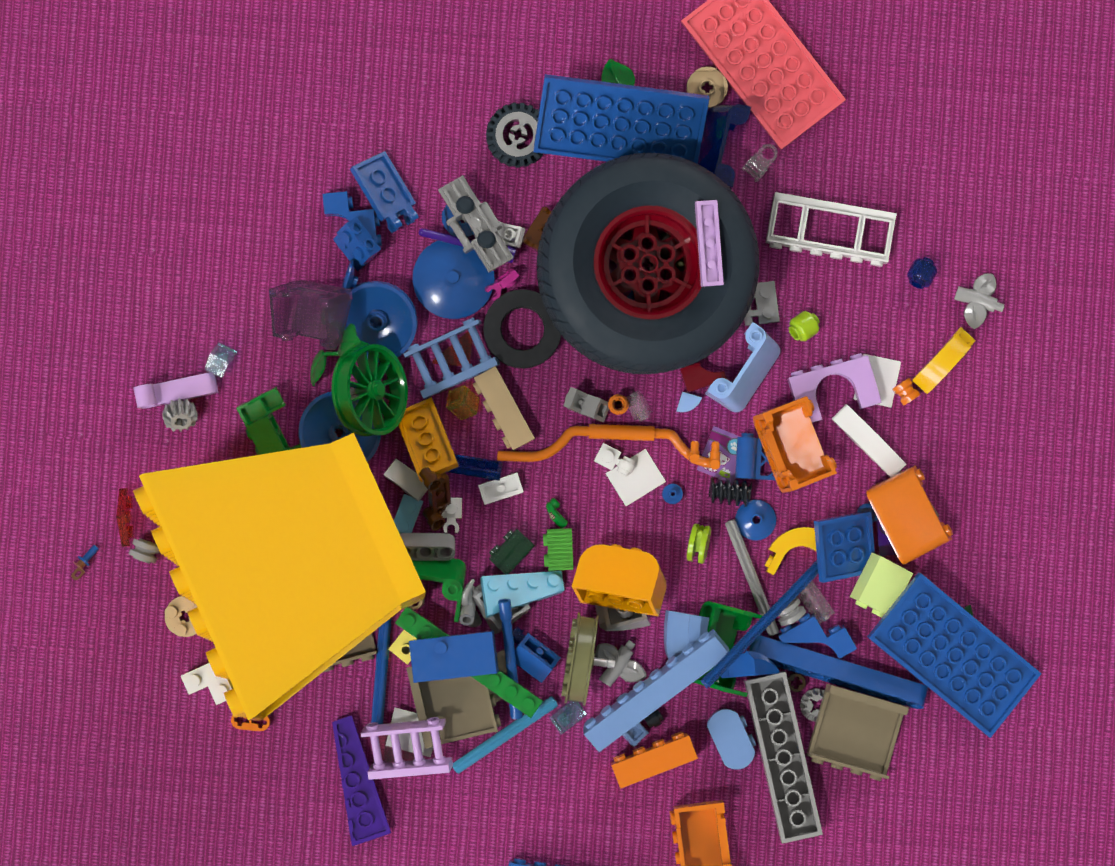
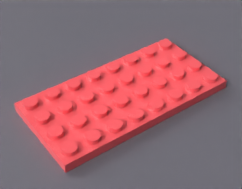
[681,0,846,150]

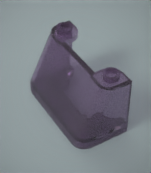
[269,280,353,350]

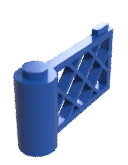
[735,433,817,483]

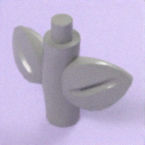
[954,273,1005,329]
[459,579,482,627]
[595,640,646,687]

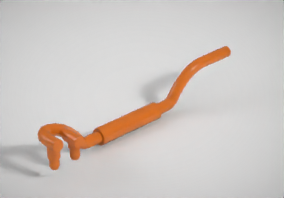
[497,423,720,470]

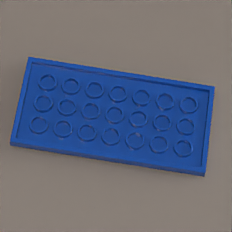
[533,74,709,164]
[867,572,1042,738]

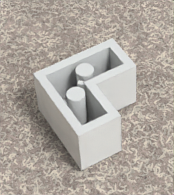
[181,663,234,705]

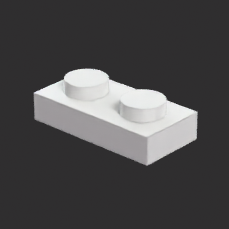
[478,473,524,505]

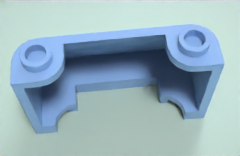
[705,322,780,412]

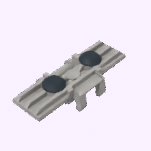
[438,175,513,273]

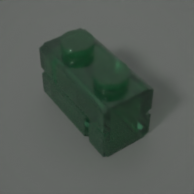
[489,529,535,575]

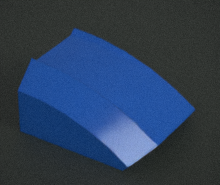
[721,651,780,678]

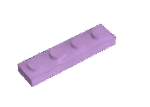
[695,200,724,287]

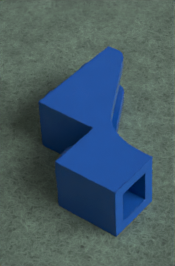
[322,191,382,247]
[778,613,857,659]

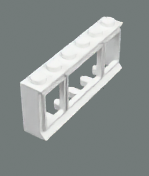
[765,192,897,267]

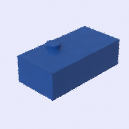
[409,631,499,683]

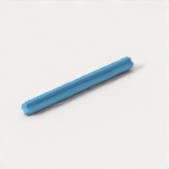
[452,696,558,774]

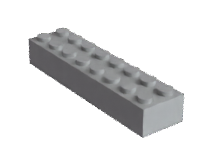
[744,671,823,844]

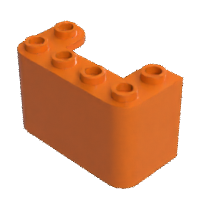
[669,800,732,866]

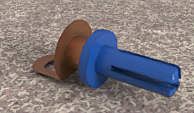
[71,545,99,580]

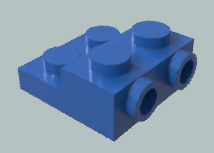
[333,217,381,271]

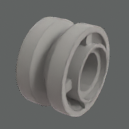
[128,538,160,564]
[778,596,806,626]

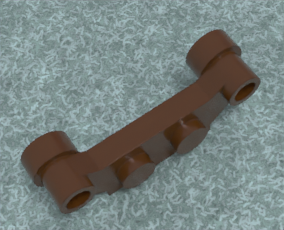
[419,467,451,531]

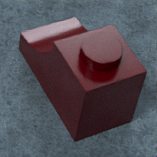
[679,362,727,393]

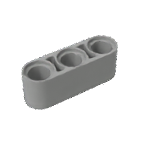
[400,533,455,561]

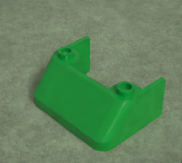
[412,558,466,622]
[693,601,764,697]

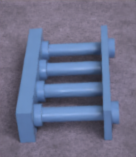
[403,318,500,399]

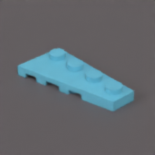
[480,571,564,618]

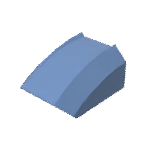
[664,610,709,659]

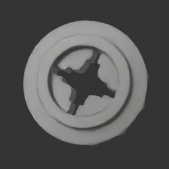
[800,689,824,722]

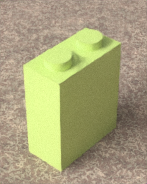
[850,553,913,618]

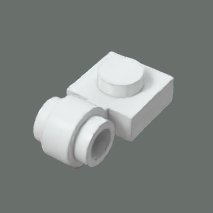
[594,443,635,476]

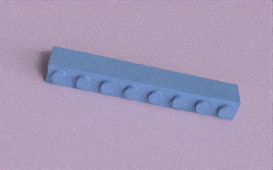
[583,629,729,752]

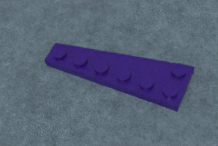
[332,715,392,846]

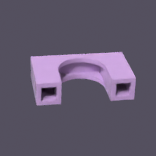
[787,353,882,423]

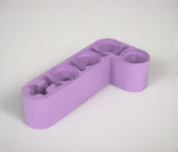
[133,372,219,409]

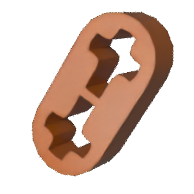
[231,715,271,731]

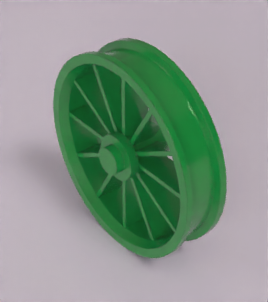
[332,344,408,436]

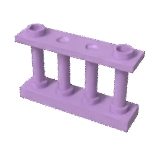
[361,717,453,780]

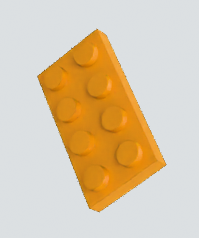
[398,397,459,483]

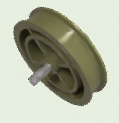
[561,612,615,706]

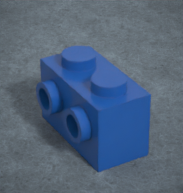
[515,633,561,683]

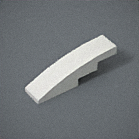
[832,404,906,477]

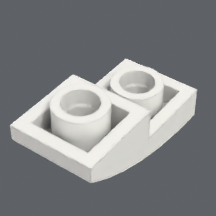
[498,221,525,248]
[384,459,428,501]

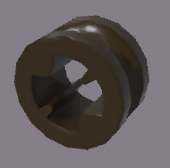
[787,673,806,692]

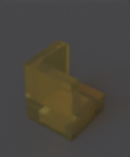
[446,385,480,420]

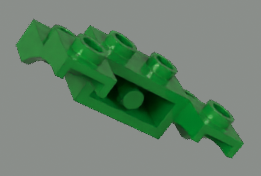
[236,387,301,455]

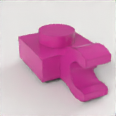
[485,268,519,301]

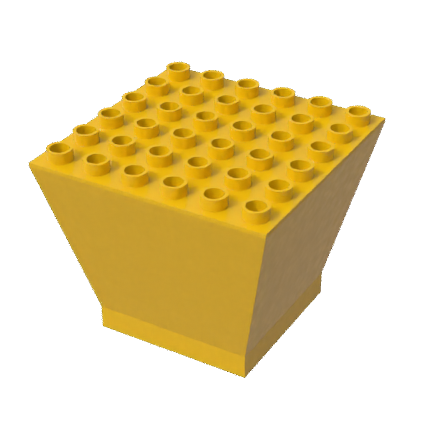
[133,433,426,721]

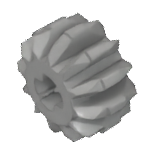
[162,398,198,432]

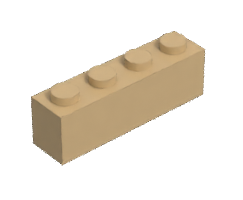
[473,366,535,451]

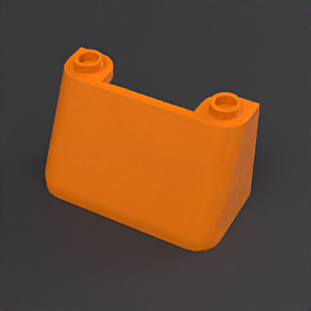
[753,396,837,493]
[866,466,953,565]

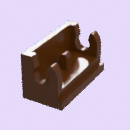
[522,207,551,252]

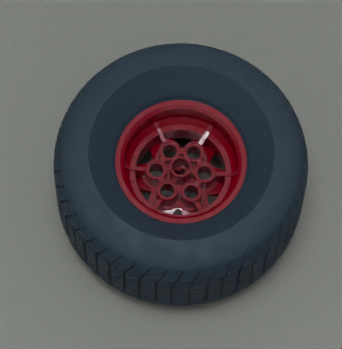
[537,153,760,374]

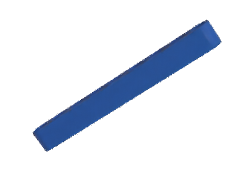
[749,636,928,709]

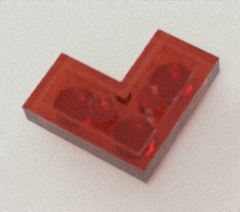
[116,488,134,547]

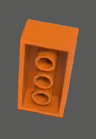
[610,731,698,789]

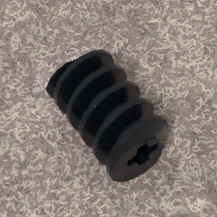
[708,477,752,507]

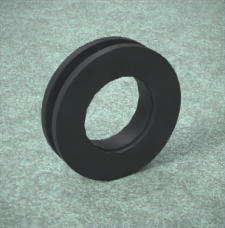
[484,290,561,369]

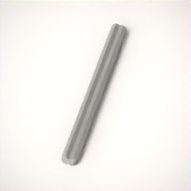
[725,520,779,636]

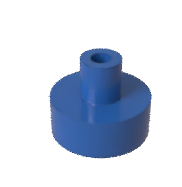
[662,484,683,504]

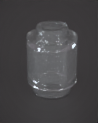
[626,391,652,422]

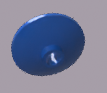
[339,260,359,299]
[735,500,776,541]

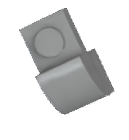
[563,387,609,422]

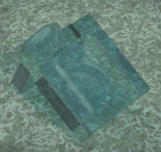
[205,342,237,378]

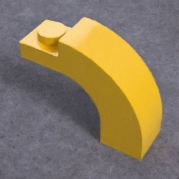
[912,327,976,394]
[764,527,816,575]

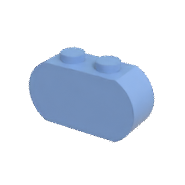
[707,708,756,769]

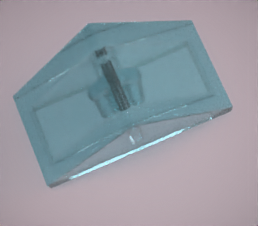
[549,701,587,735]

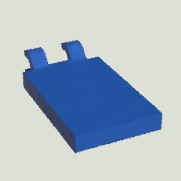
[350,151,419,233]

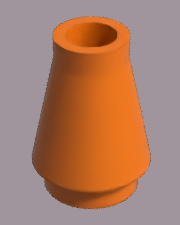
[608,394,629,415]

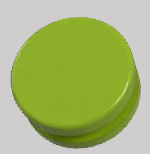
[687,524,711,564]

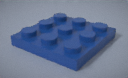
[814,511,875,583]

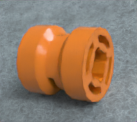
[892,378,921,406]

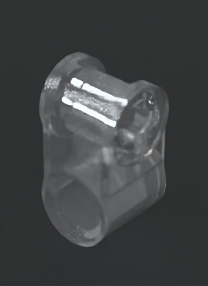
[741,144,778,183]

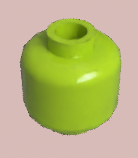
[788,311,820,342]

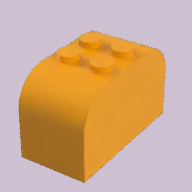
[572,544,667,617]

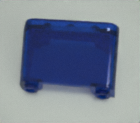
[698,104,751,190]

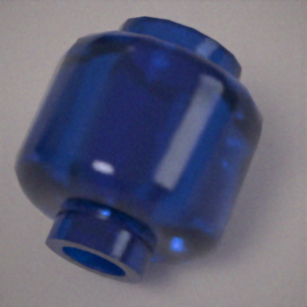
[907,257,937,289]

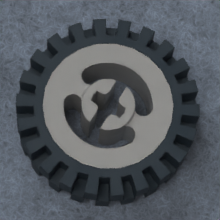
[486,103,543,168]

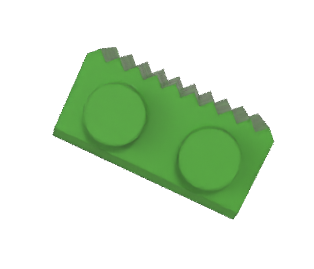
[543,528,573,571]

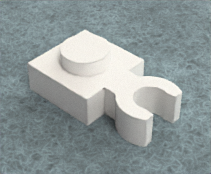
[442,498,462,533]

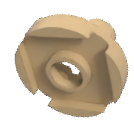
[687,67,728,108]
[165,596,197,637]

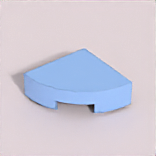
[676,392,702,412]

